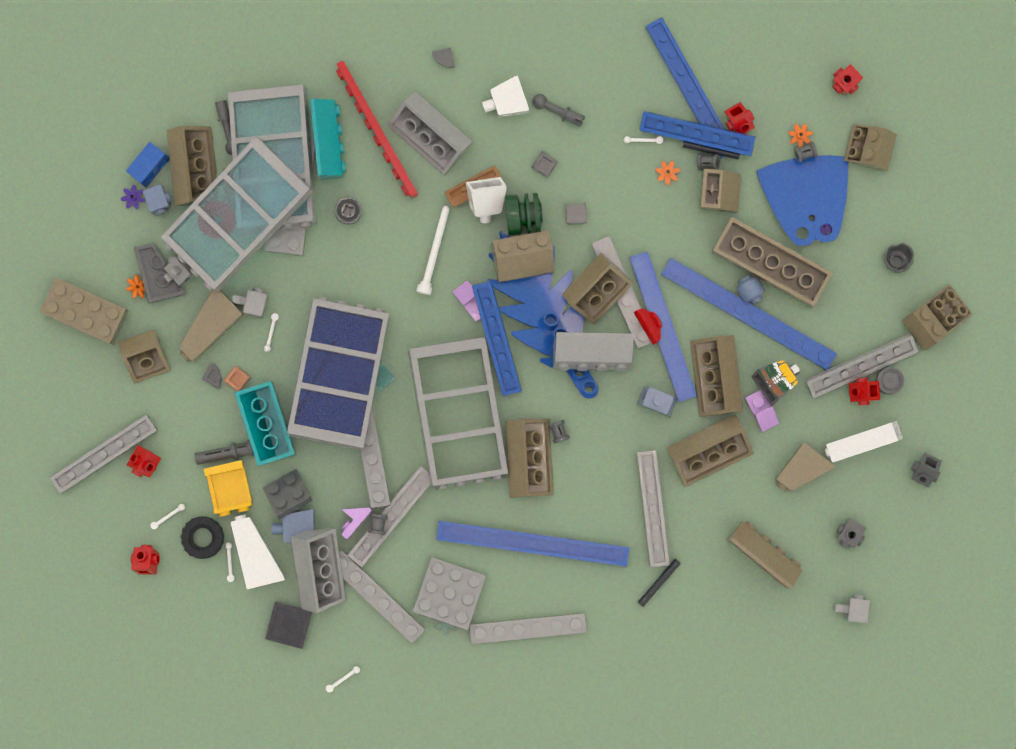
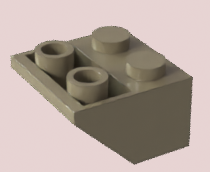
[844,124,897,171]
[699,169,741,213]

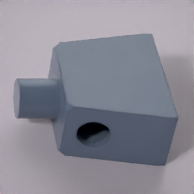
[637,386,677,417]
[271,510,315,543]

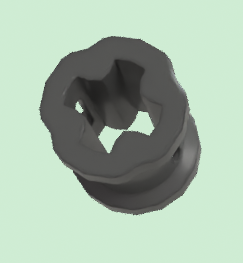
[794,141,818,163]
[697,153,720,170]
[548,420,570,443]
[368,513,388,535]

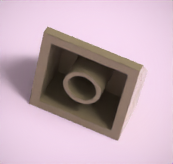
[119,329,170,384]

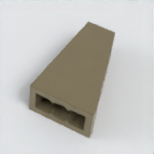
[179,290,244,362]

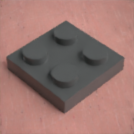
[263,469,313,520]

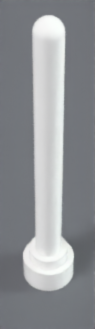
[416,205,450,296]

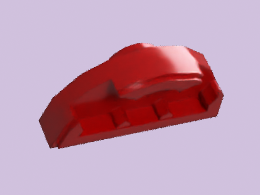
[633,308,662,345]

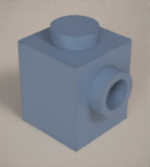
[143,184,172,216]

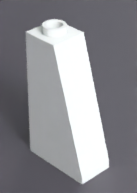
[825,421,903,463]
[231,514,286,589]

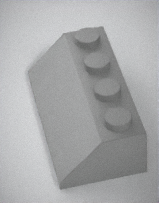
[388,91,472,175]
[553,332,634,372]
[291,528,346,613]

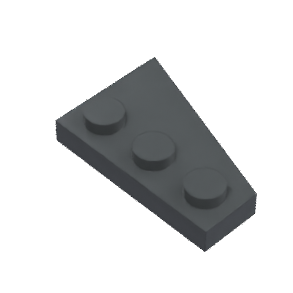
[134,243,186,304]

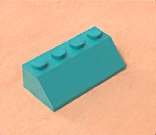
[310,99,346,180]
[235,381,296,466]

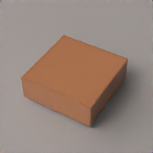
[224,366,251,391]

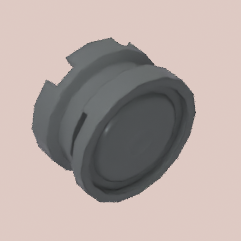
[335,197,362,225]
[876,367,904,394]

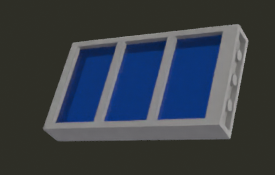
[286,297,389,451]

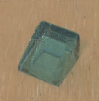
[369,364,395,391]

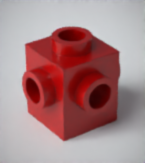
[832,64,863,96]
[724,102,755,134]
[849,378,880,405]
[127,445,161,478]
[131,544,160,575]

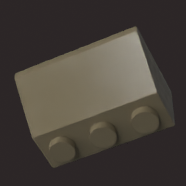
[490,230,555,283]
[562,253,633,324]

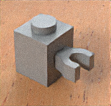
[164,253,194,285]
[232,288,269,318]
[834,594,870,623]

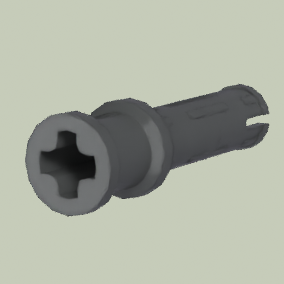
[195,439,254,465]

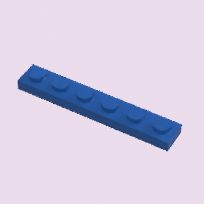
[640,111,756,156]
[472,280,522,396]

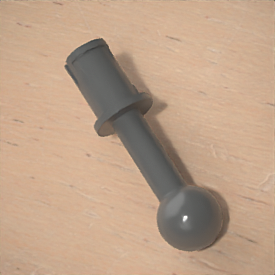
[532,94,585,127]
[215,100,240,155]

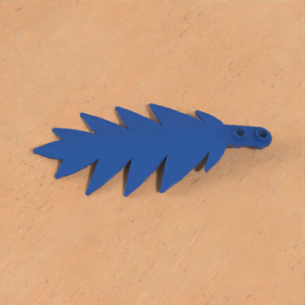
[487,231,599,398]

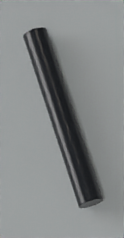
[683,141,740,160]
[638,559,681,607]

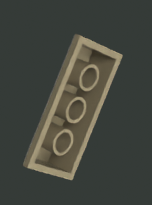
[167,126,219,206]
[690,335,743,417]
[667,414,754,487]
[506,419,553,498]
[727,521,803,589]

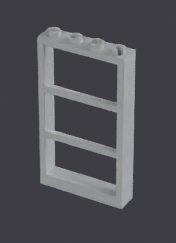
[408,337,508,490]

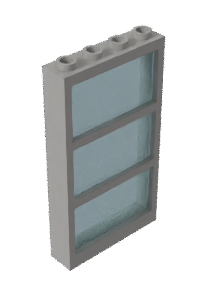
[228,84,317,234]
[161,136,314,292]

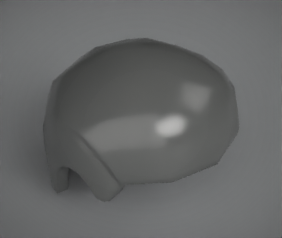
[884,243,914,273]

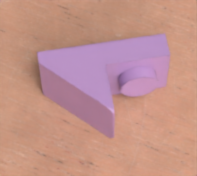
[453,280,481,322]
[745,390,779,432]
[341,508,373,539]

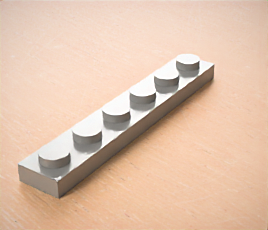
[592,236,651,349]
[805,333,918,399]
[351,392,391,509]
[50,415,158,494]
[637,450,670,567]
[347,466,430,567]
[339,550,425,644]
[470,613,587,644]

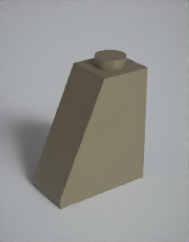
[775,443,835,492]

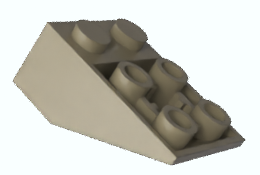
[902,284,972,351]

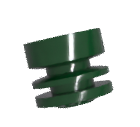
[505,193,543,235]

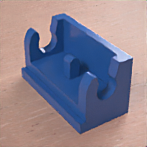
[126,142,170,188]

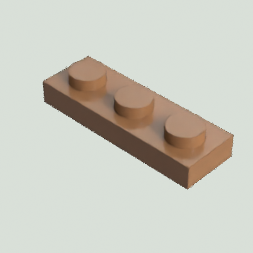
[444,165,503,207]

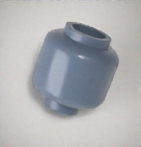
[736,275,765,304]

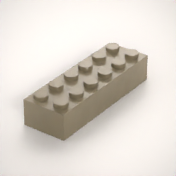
[711,217,833,308]

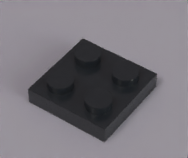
[265,602,312,649]

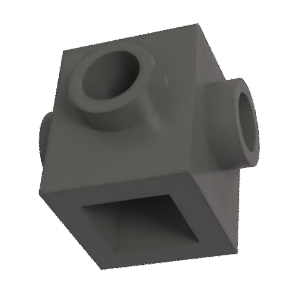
[911,453,942,488]
[836,518,867,549]

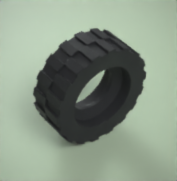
[180,516,224,559]

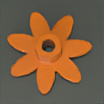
[788,124,813,147]
[655,161,680,185]
[126,274,145,298]

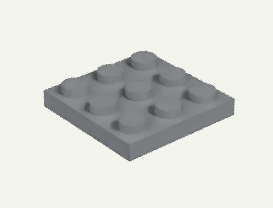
[413,557,486,631]

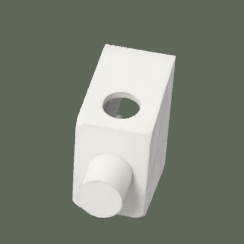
[482,76,529,118]
[466,177,507,224]

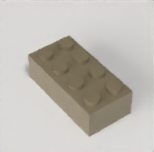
[40,278,129,345]

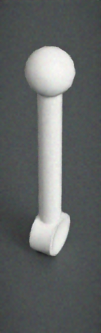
[623,136,663,144]
[264,313,279,352]
[151,504,185,529]
[225,542,235,582]
[326,666,360,692]

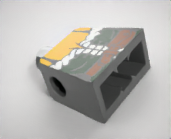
[751,360,800,406]

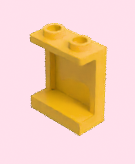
[204,460,253,517]

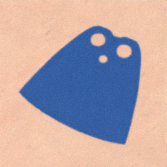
[756,155,848,246]

